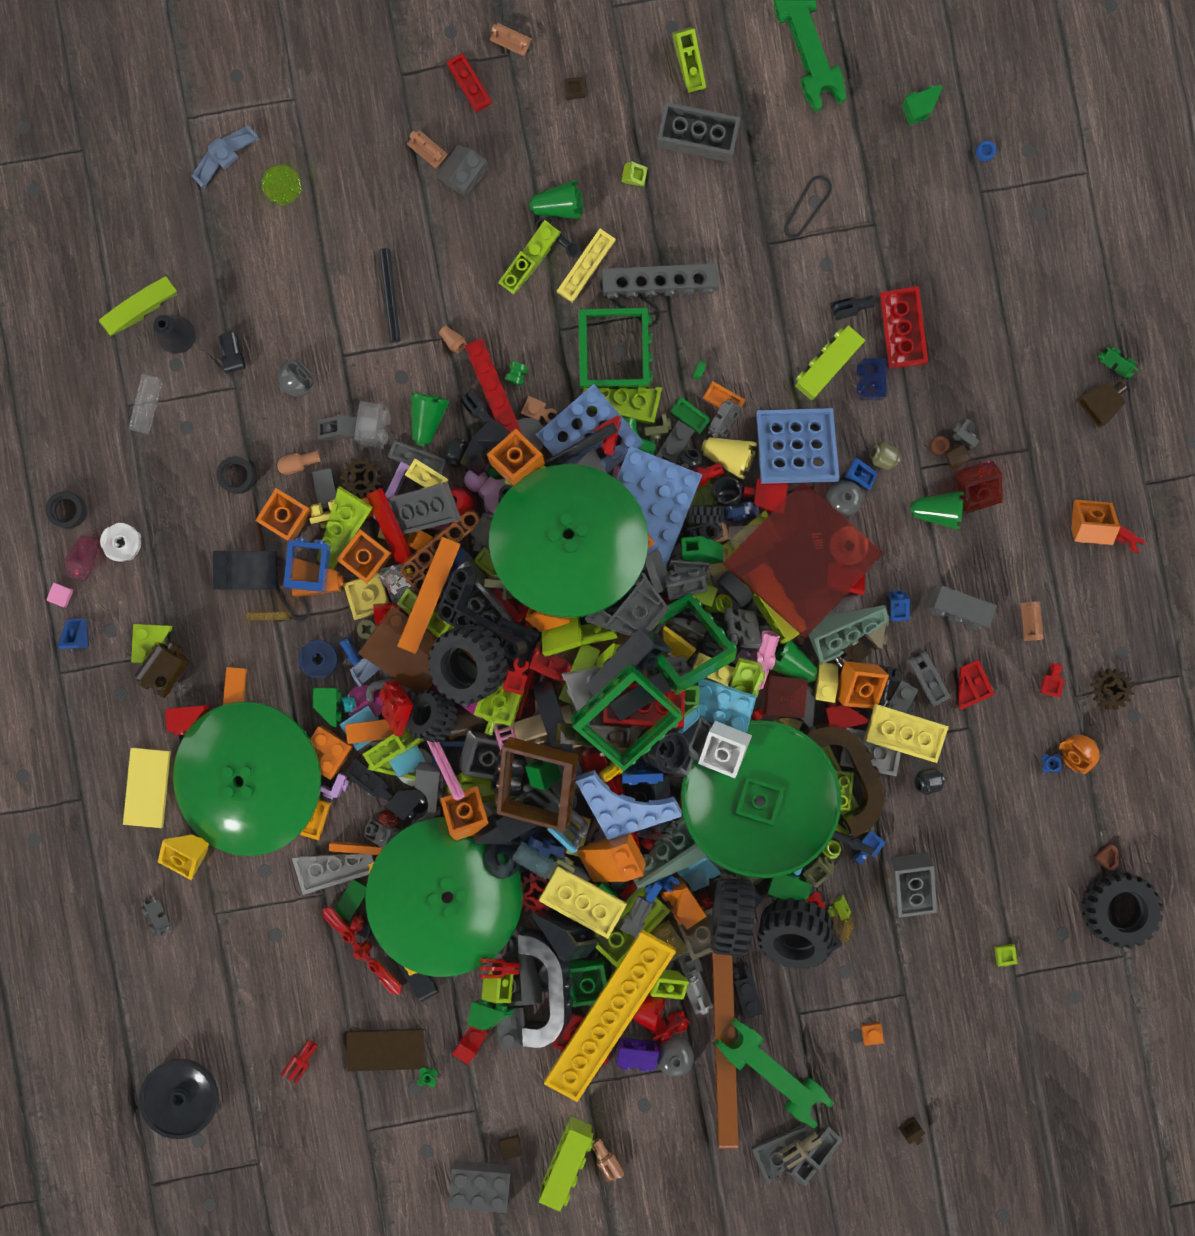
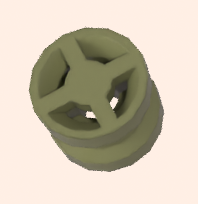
[357,620,376,639]

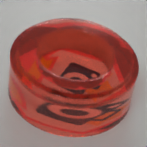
[379,810,399,827]

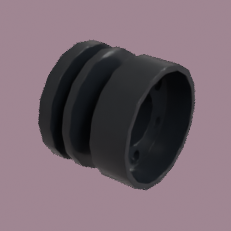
[637,727,690,774]

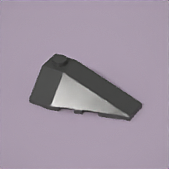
[502,925,542,1006]

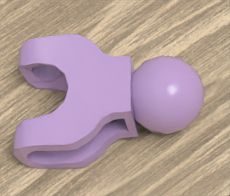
[464,470,509,517]

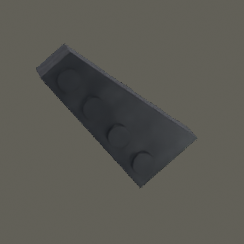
[585,628,672,705]

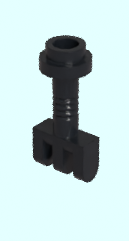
[878,665,899,707]

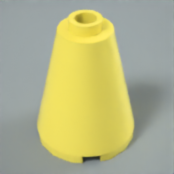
[701,437,757,479]

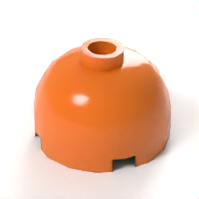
[1059,734,1100,774]

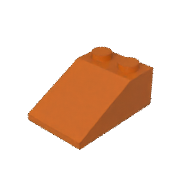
[577,833,646,882]

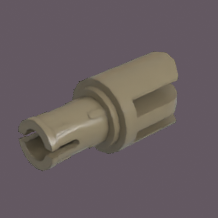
[778,1132,822,1170]

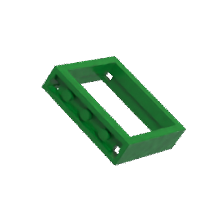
[579,308,653,390]
[654,593,737,695]
[571,663,683,771]

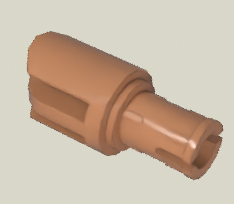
[277,450,321,475]
[592,1138,624,1182]

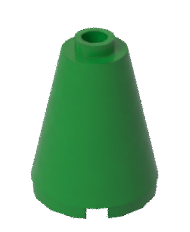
[529,179,583,219]
[411,392,449,446]
[910,491,964,530]
[770,640,818,684]

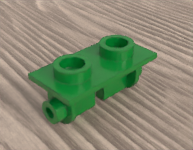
[1098,345,1139,379]

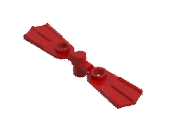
[322,907,403,995]

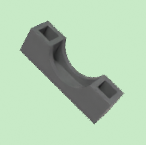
[411,762,444,825]

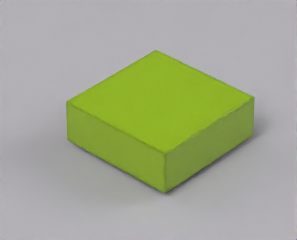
[994,944,1018,967]

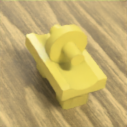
[310,499,335,529]

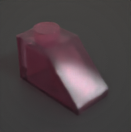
[65,535,100,581]

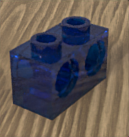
[856,358,886,400]

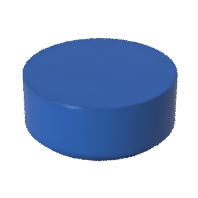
[976,141,996,162]

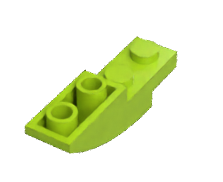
[498,220,561,294]

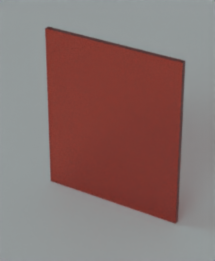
[723,483,884,639]

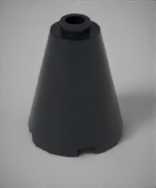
[153,315,196,354]

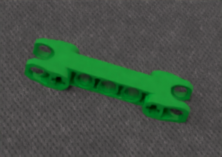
[773,0,846,113]
[714,1017,834,1129]

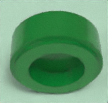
[692,360,706,380]

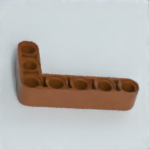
[401,510,479,608]

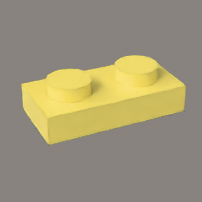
[405,459,448,488]
[691,653,735,686]

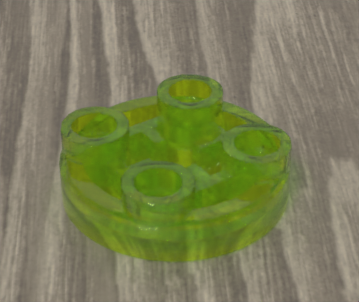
[262,165,302,206]

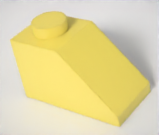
[813,662,838,703]

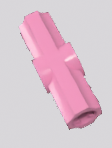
[750,630,780,690]

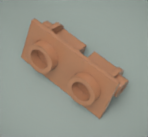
[490,23,532,56]
[407,130,448,169]
[1021,601,1044,641]

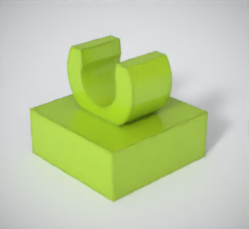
[828,895,851,921]

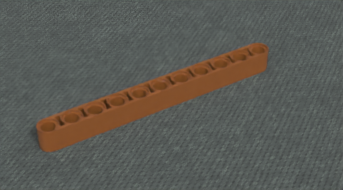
[711,952,738,1150]

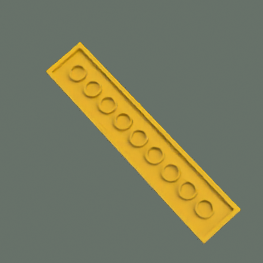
[544,929,676,1102]

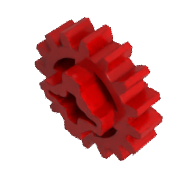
[521,871,550,913]

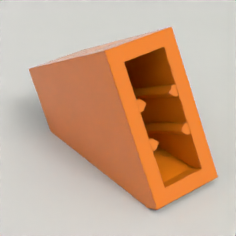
[292,558,344,597]

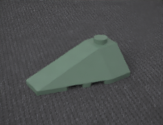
[805,605,889,664]
[633,817,706,888]

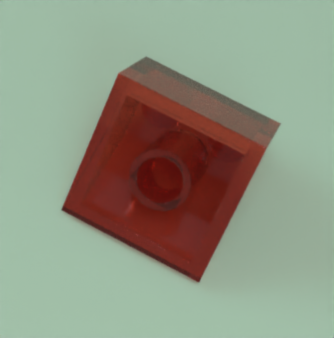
[956,460,1003,514]

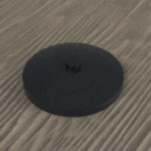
[139,1059,219,1139]

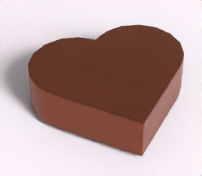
[1093,844,1119,870]

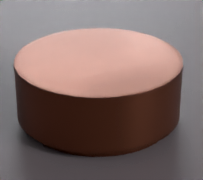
[929,436,950,456]

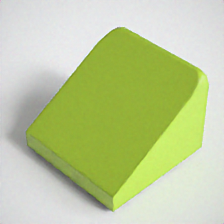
[622,161,648,187]

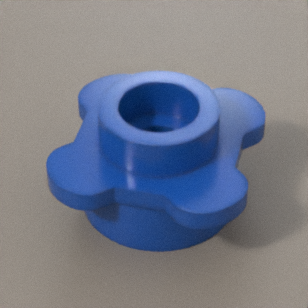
[1042,754,1061,773]

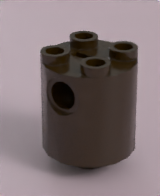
[134,641,190,698]
[446,702,488,742]

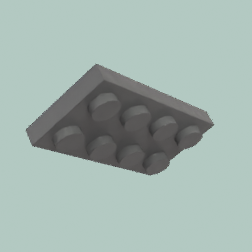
[387,482,461,534]

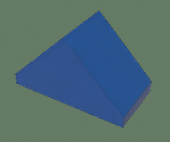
[843,458,878,491]
[58,618,88,649]

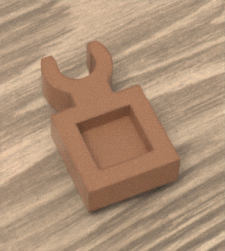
[521,396,557,423]

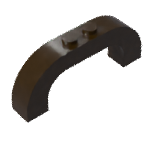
[803,723,884,837]

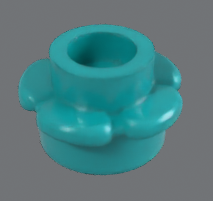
[342,694,356,713]

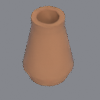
[439,326,467,354]

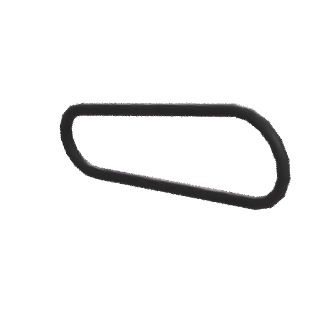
[784,176,832,239]
[599,279,661,327]
[275,557,310,622]

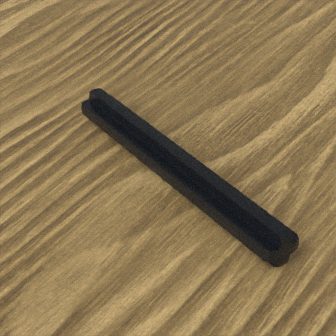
[379,248,401,343]
[544,423,618,467]

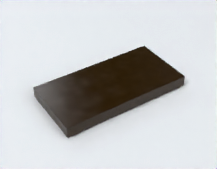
[346,1028,425,1071]

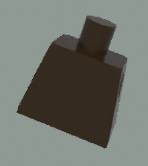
[1076,382,1127,428]

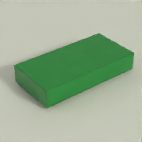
[669,397,711,435]
[334,879,366,922]

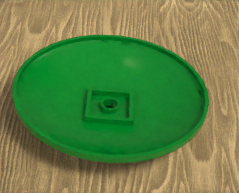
[489,464,648,618]
[173,702,321,856]
[681,720,841,878]
[365,817,523,977]

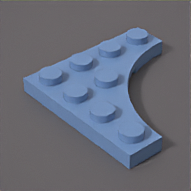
[576,770,682,840]

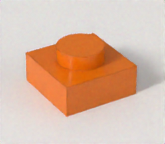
[861,1022,884,1046]

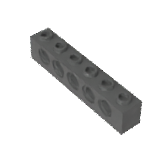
[602,263,719,299]

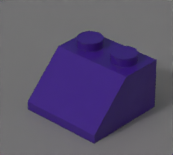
[616,1037,659,1072]

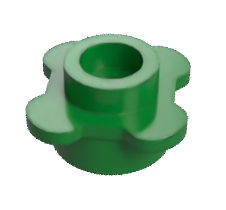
[417,1067,438,1088]

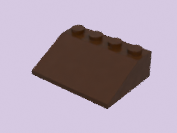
[358,605,437,694]

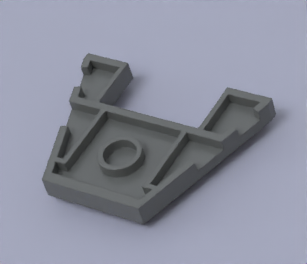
[585,572,669,636]

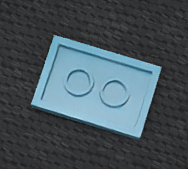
[698,678,757,733]

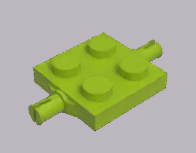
[474,669,525,735]

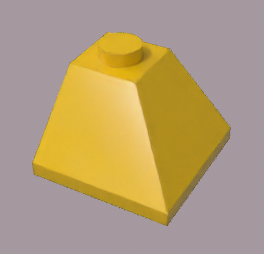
[661,626,696,661]
[158,835,209,880]

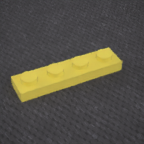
[557,229,616,303]

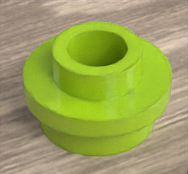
[822,840,841,859]

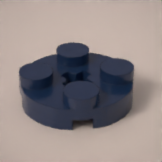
[723,502,760,524]
[298,640,338,678]
[527,833,567,858]

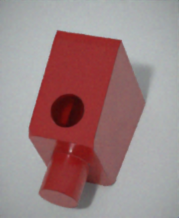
[742,478,788,516]

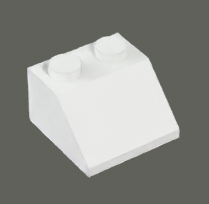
[698,721,752,778]

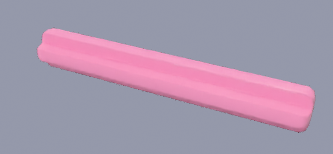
[427,741,465,801]

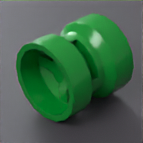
[504,361,529,386]

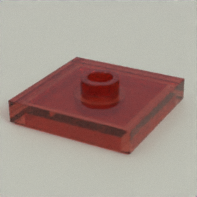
[765,676,808,718]

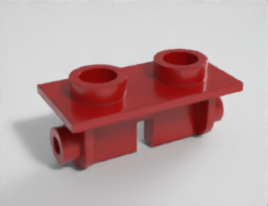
[650,1010,691,1043]

